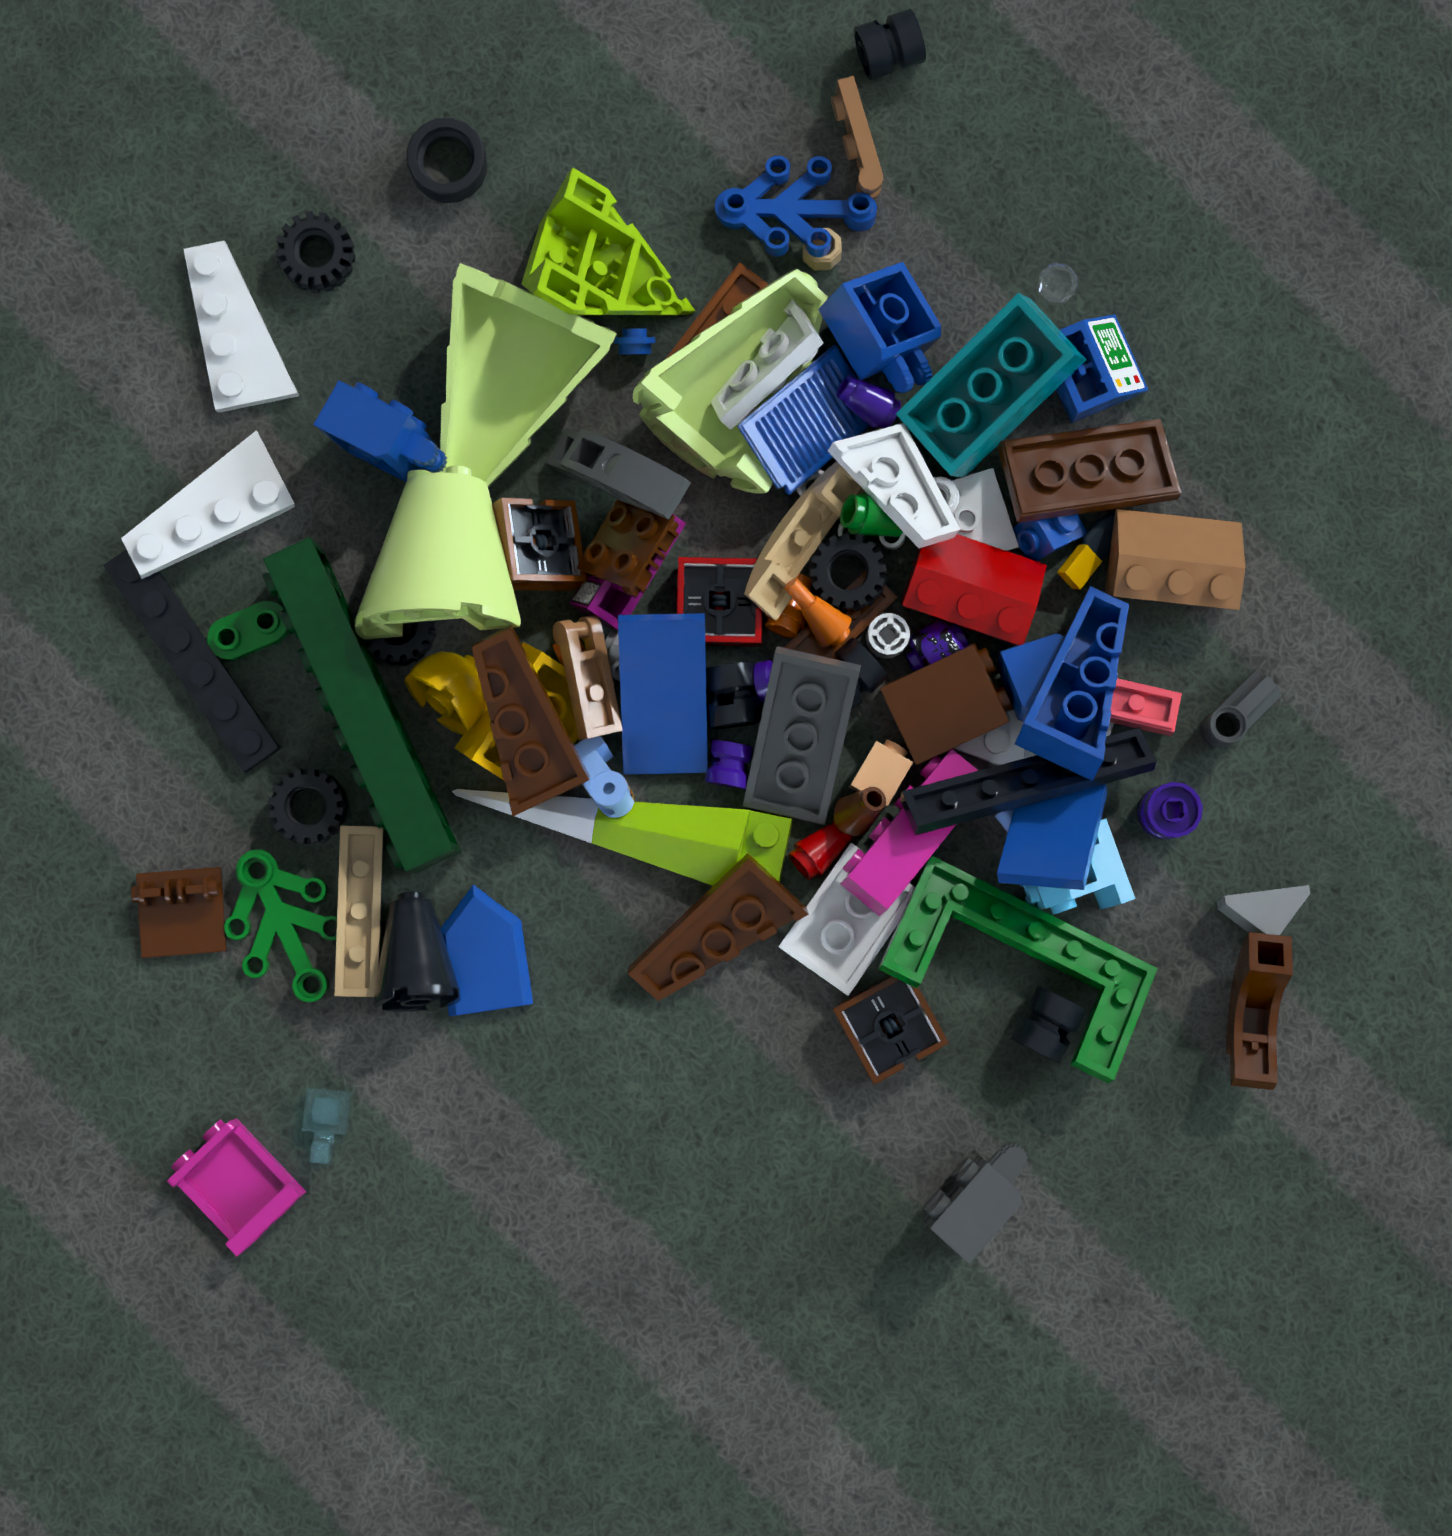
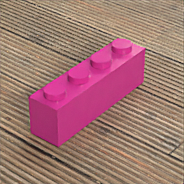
[840,749,978,916]

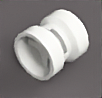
[865,613,910,659]

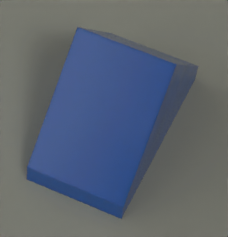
[996,633,1065,722]

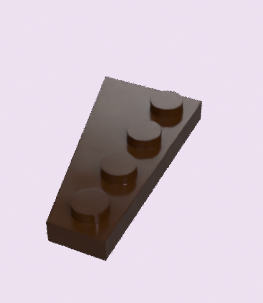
[472,625,590,817]
[628,853,809,1001]

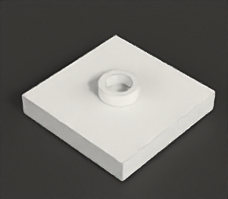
[940,468,1019,552]

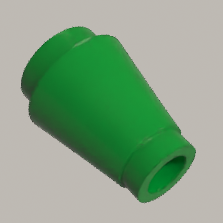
[840,493,903,537]

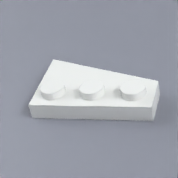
[711,299,823,430]
[828,423,960,548]

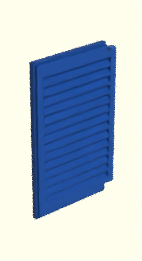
[737,344,869,495]

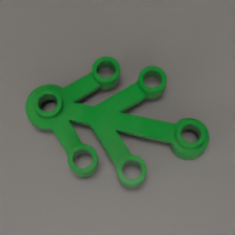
[224,850,337,1002]

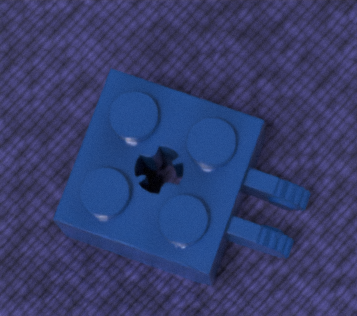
[818,262,941,394]
[313,380,448,482]

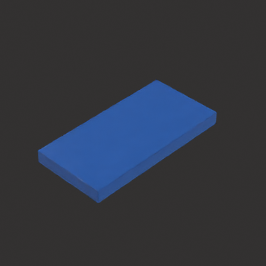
[618,613,708,774]

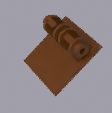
[576,500,679,598]
[131,867,227,958]

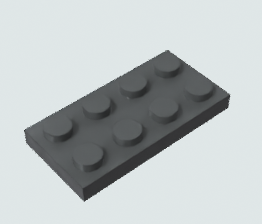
[743,646,861,825]

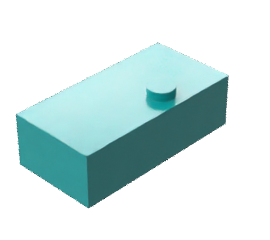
[896,293,1087,478]

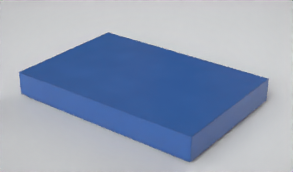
[997,784,1107,890]

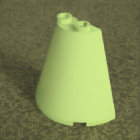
[355,466,521,639]

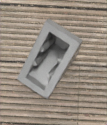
[1217,885,1310,935]

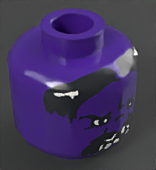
[905,620,969,672]

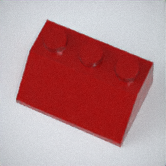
[900,534,1047,645]

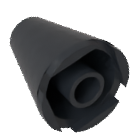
[374,891,461,1012]

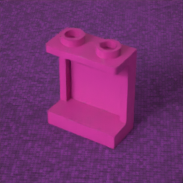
[167,1118,306,1256]

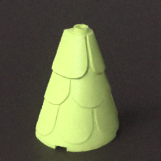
[440,263,617,488]
[633,269,828,493]

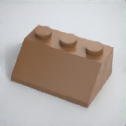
[1104,509,1245,610]

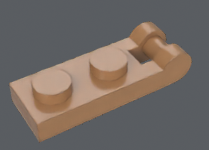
[831,76,883,200]
[553,615,623,740]

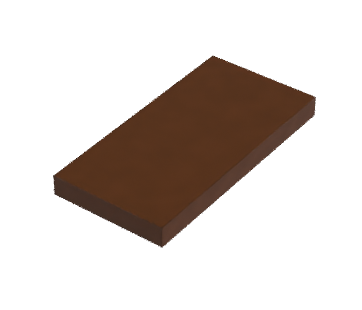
[998,419,1182,523]

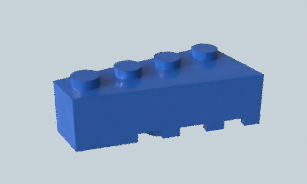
[1015,586,1129,781]

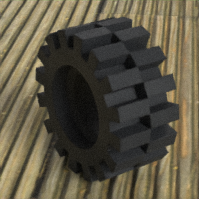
[276,211,356,293]

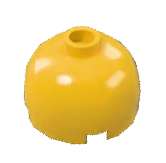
[404,651,487,735]

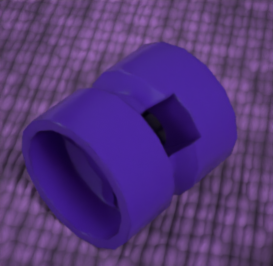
[1137,782,1203,840]

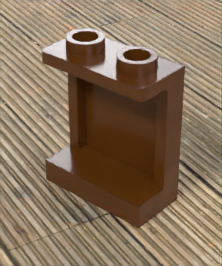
[880,643,1014,765]

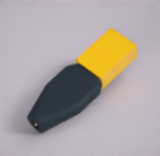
[1057,508,1121,590]

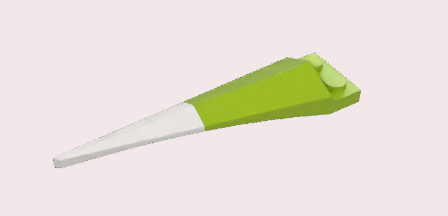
[452,789,793,886]

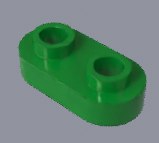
[207,601,288,661]

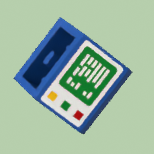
[1056,314,1148,424]

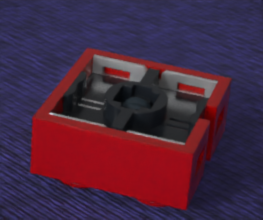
[677,557,762,647]

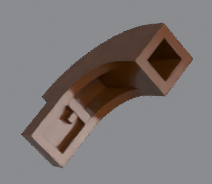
[1226,932,1293,1090]

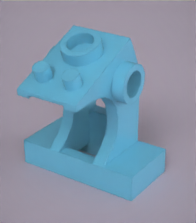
[1020,819,1135,915]

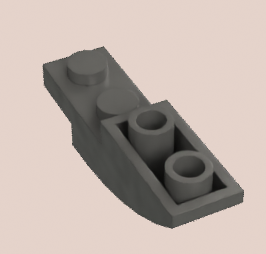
[545,428,691,519]

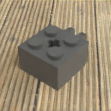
[923,1142,1028,1264]

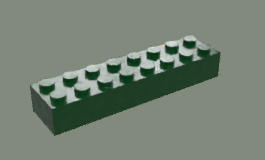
[262,537,462,873]

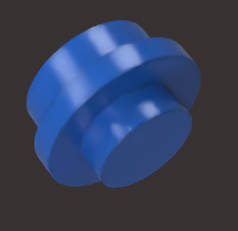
[614,328,656,354]

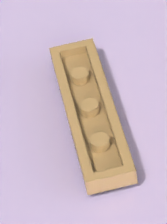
[334,826,383,997]

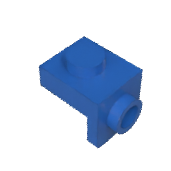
[1013,514,1087,562]

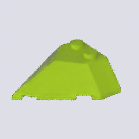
[522,168,695,315]

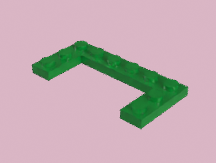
[878,855,1158,1084]

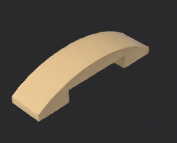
[744,462,866,620]

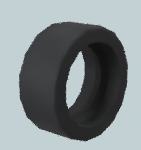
[407,117,488,203]

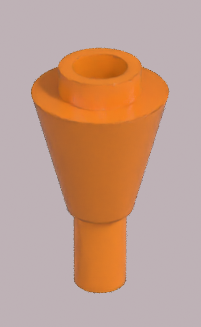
[784,578,852,647]

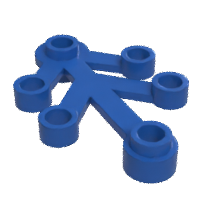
[715,156,877,257]

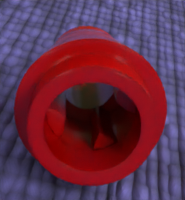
[788,822,852,880]

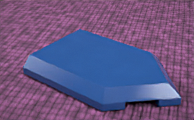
[441,885,533,1016]

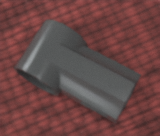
[1200,670,1282,748]

